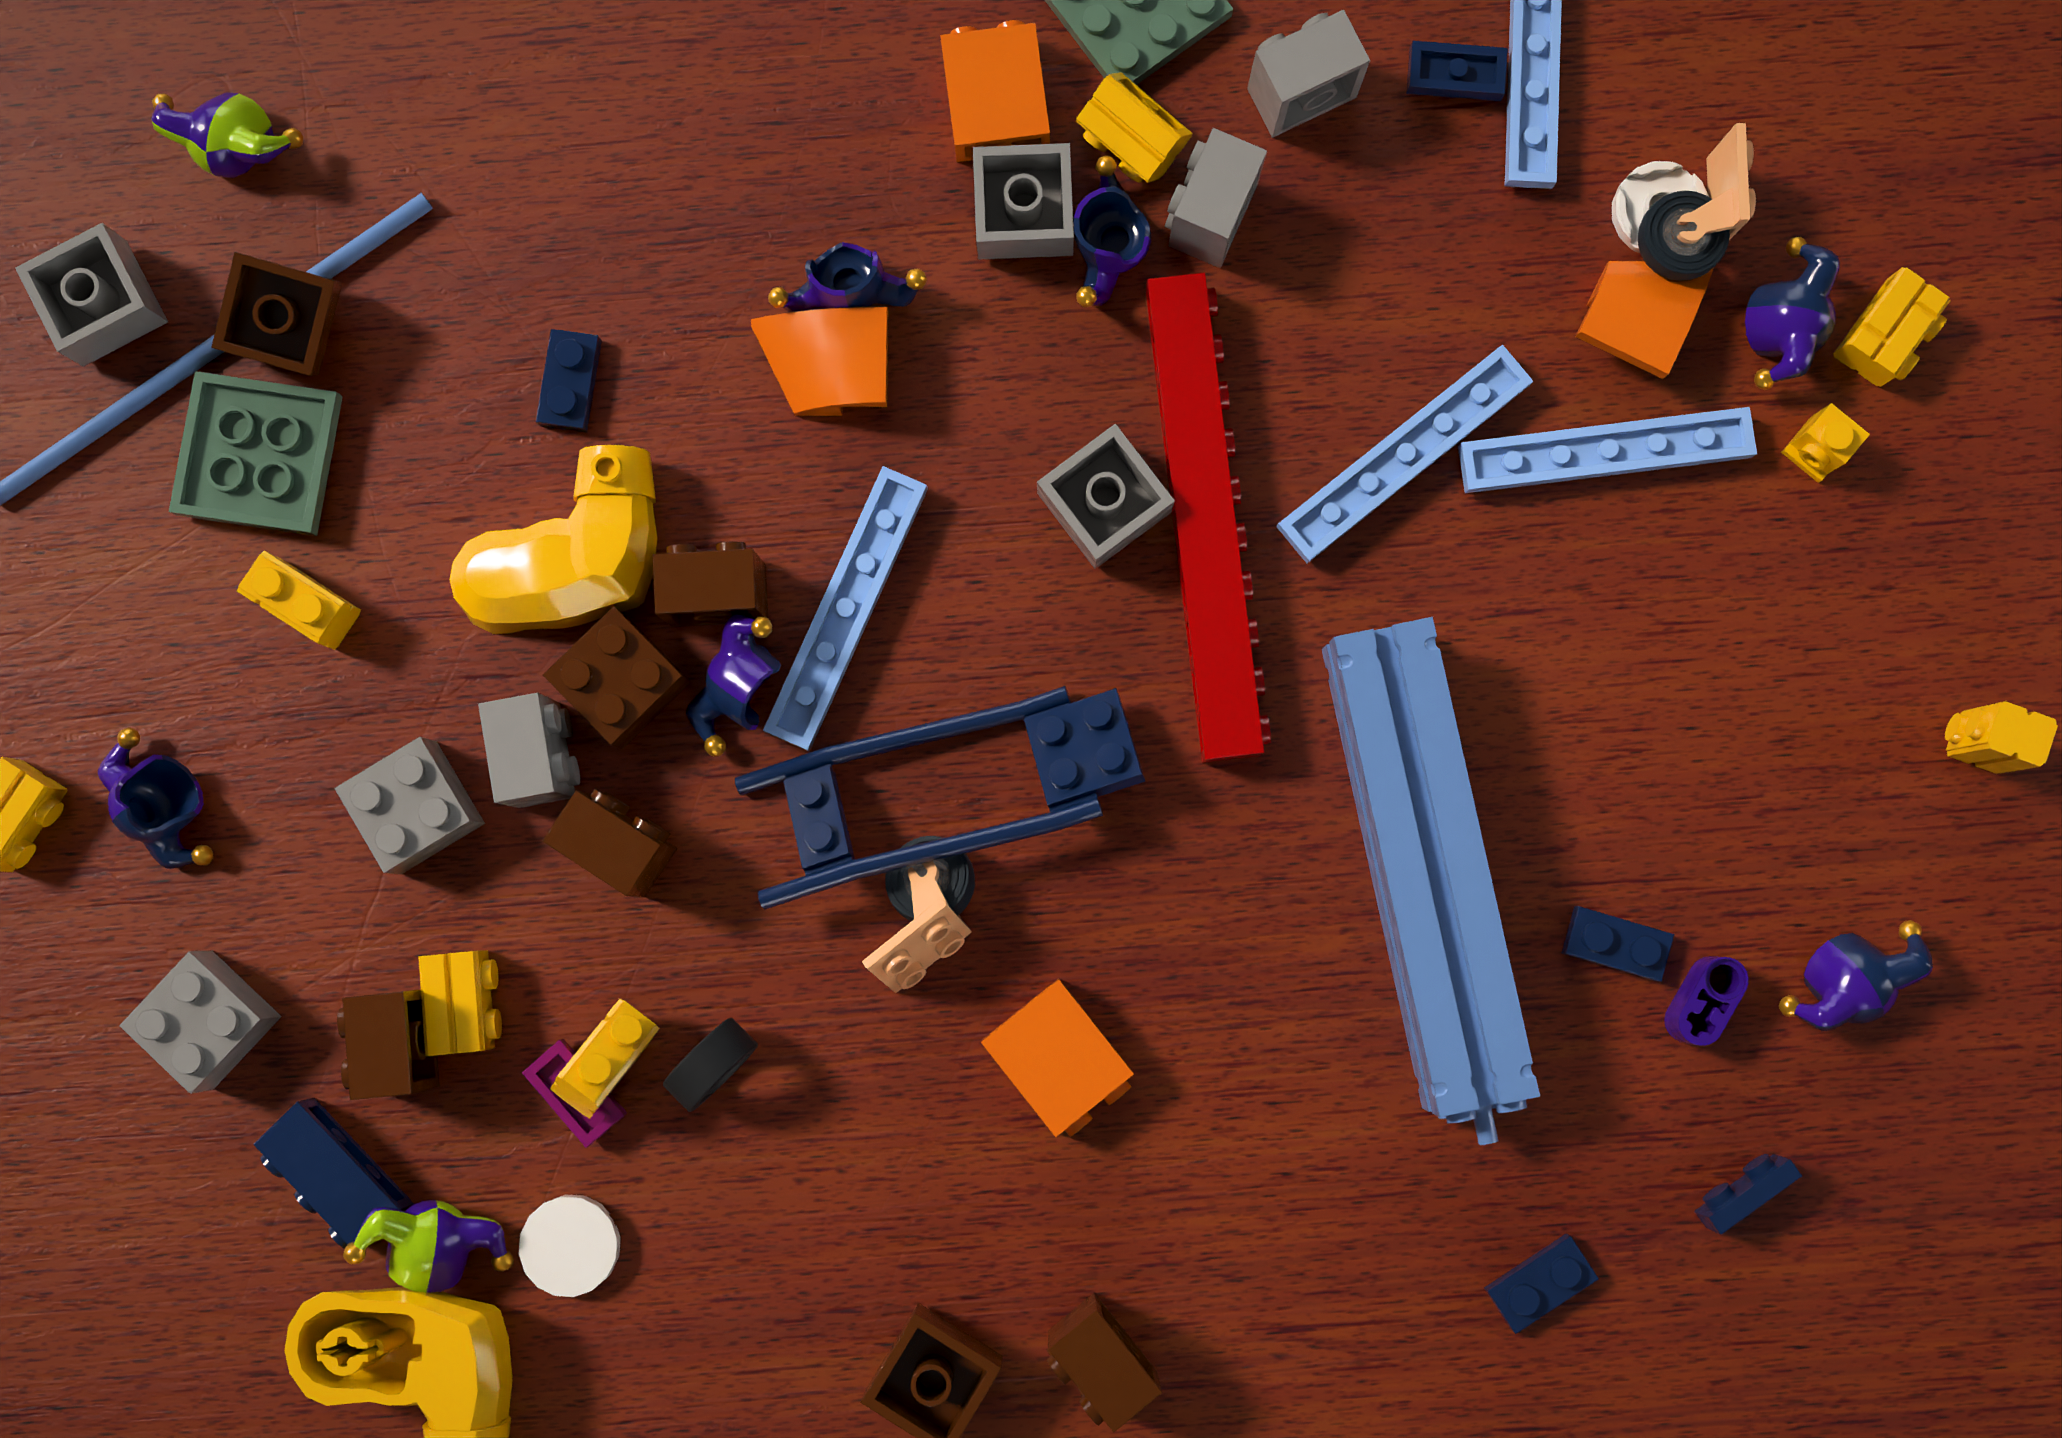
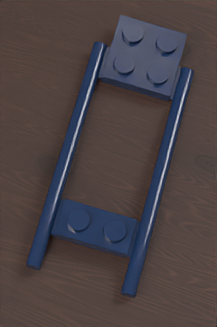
[735,686,1145,910]

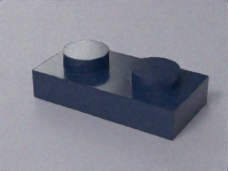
[1406,41,1508,101]
[536,329,602,433]
[1561,906,1674,982]
[1694,1154,1802,1235]
[1484,1234,1599,1334]

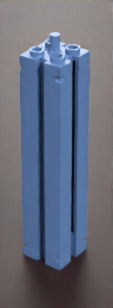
[1321,617,1540,1145]

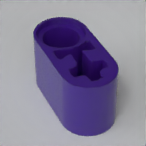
[1664,956,1748,1046]

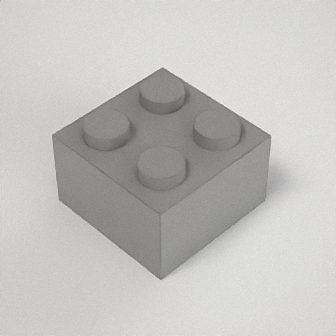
[1247,9,1370,138]
[1165,128,1267,268]
[973,143,1074,260]
[15,223,168,367]
[1037,423,1175,569]
[478,693,580,808]
[334,737,485,874]
[119,950,282,1094]

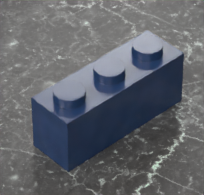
[253,1098,414,1249]

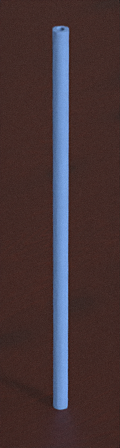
[0,192,433,506]

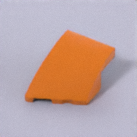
[1575,261,1714,379]
[751,307,888,416]

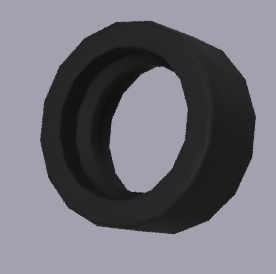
[663,1018,758,1112]

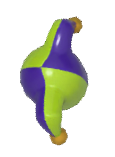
[151,92,304,178]
[343,1200,513,1293]

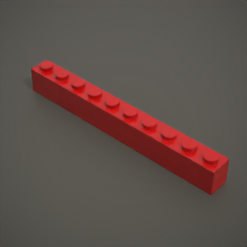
[1145,272,1271,763]

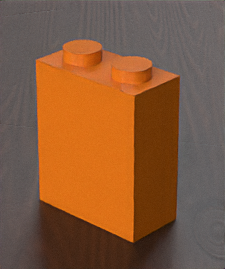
[940,20,1050,162]
[981,978,1134,1137]

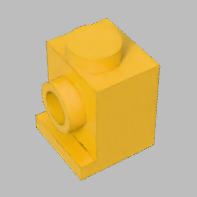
[1781,403,1870,483]

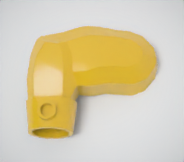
[450,445,657,634]
[284,1287,513,1438]

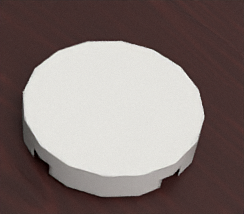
[1612,161,1709,254]
[519,1195,621,1297]

